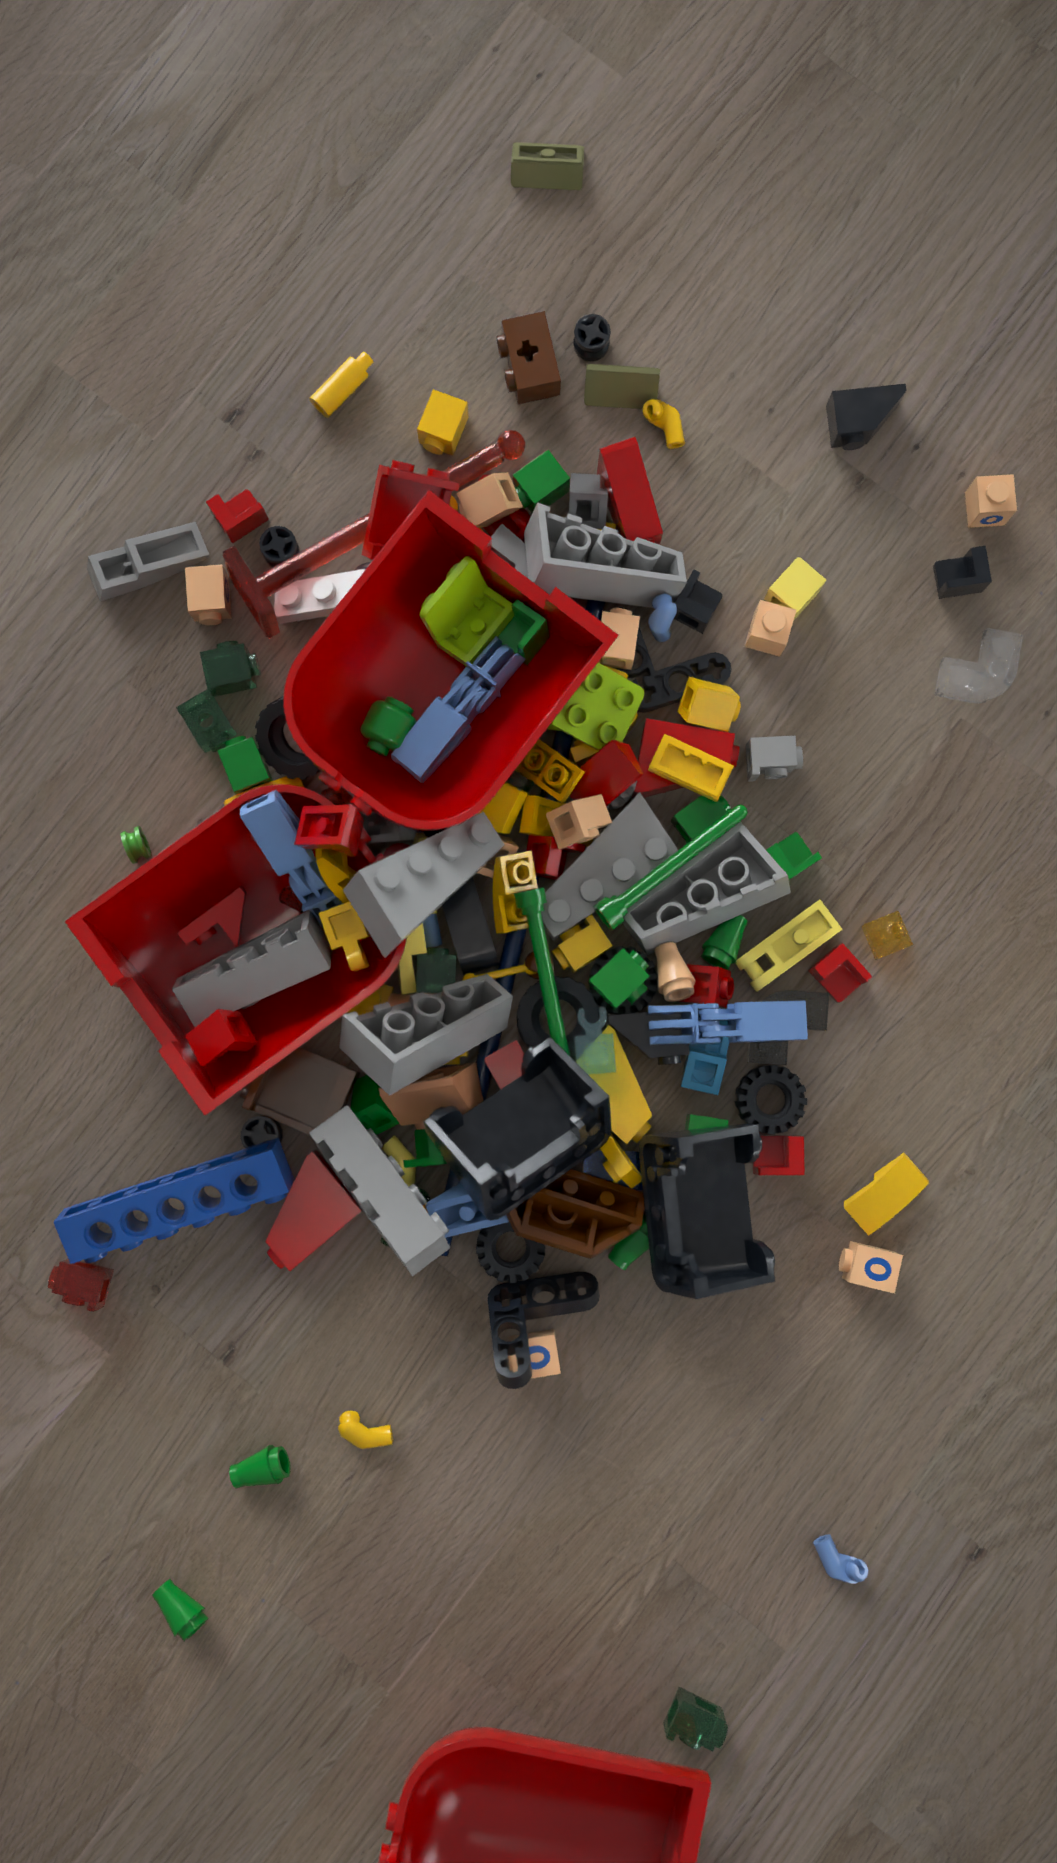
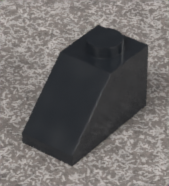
[826,383,907,450]
[607,1012,689,1065]

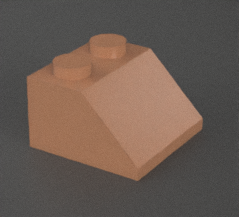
[379,1062,483,1129]

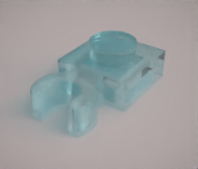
[574,1007,616,1075]

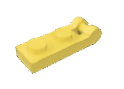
[735,899,843,992]

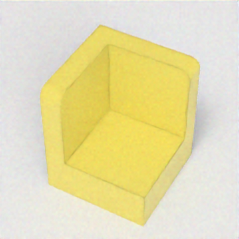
[764,557,826,620]

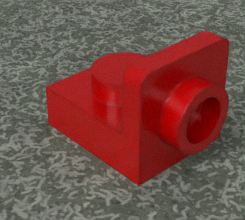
[675,964,734,1008]

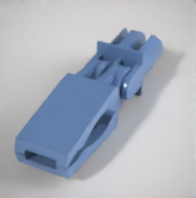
[391,636,525,783]
[240,790,343,932]
[648,1001,808,1045]

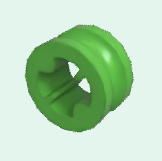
[120,826,152,864]

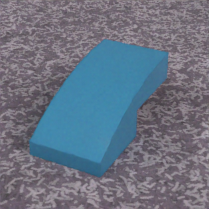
[681,1020,729,1095]

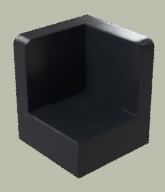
[933,546,992,599]
[674,569,723,634]

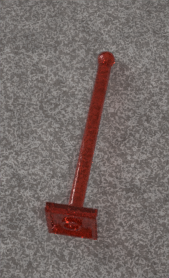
[222,430,526,638]

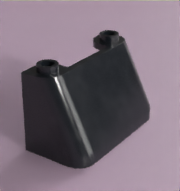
[424,1037,611,1221]
[639,1124,775,1299]

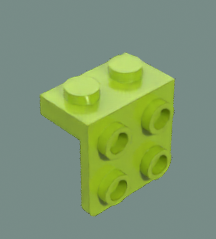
[420,556,514,667]
[547,662,645,751]

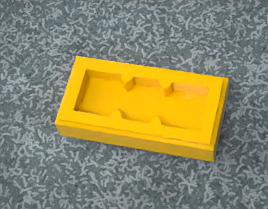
[648,734,734,802]

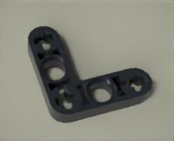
[609,607,732,713]
[487,1272,600,1389]

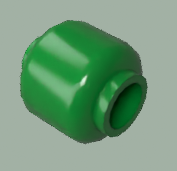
[360,696,417,757]

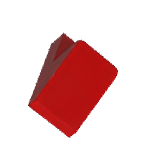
[294,805,364,857]
[177,886,246,947]

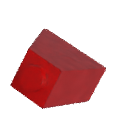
[597,437,663,545]
[631,718,740,798]
[265,1150,363,1272]

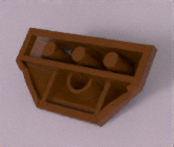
[506,1169,645,1259]

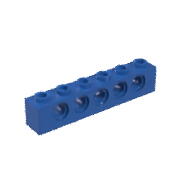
[53,1138,295,1264]

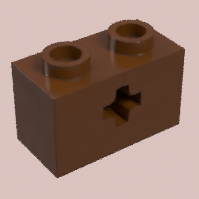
[496,311,561,405]

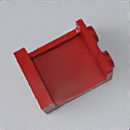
[361,460,460,560]

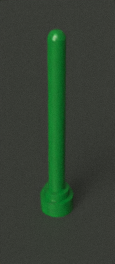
[593,805,748,930]
[514,887,570,1056]

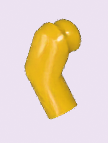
[642,399,685,449]
[338,1411,393,1449]

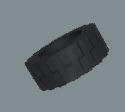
[255,696,320,780]
[516,976,600,1058]

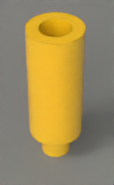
[309,351,374,418]

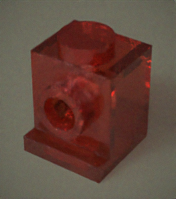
[48,1259,114,1312]

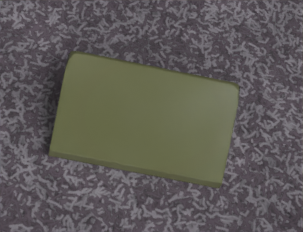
[511,142,584,190]
[584,364,660,409]

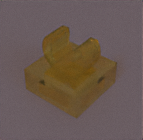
[861,911,913,960]

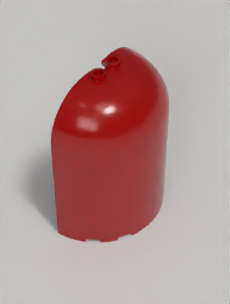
[283,490,619,831]
[64,784,407,1116]
[378,1727,711,1863]

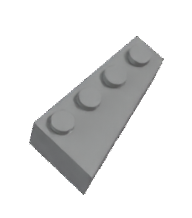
[524,503,687,608]
[541,792,678,942]
[343,812,504,958]
[623,821,791,955]
[172,910,333,1027]
[339,974,513,1096]
[309,1105,450,1277]

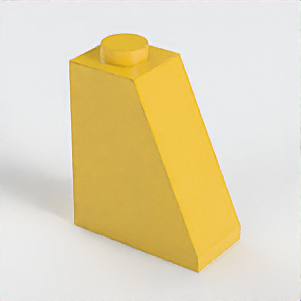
[576,1025,652,1144]

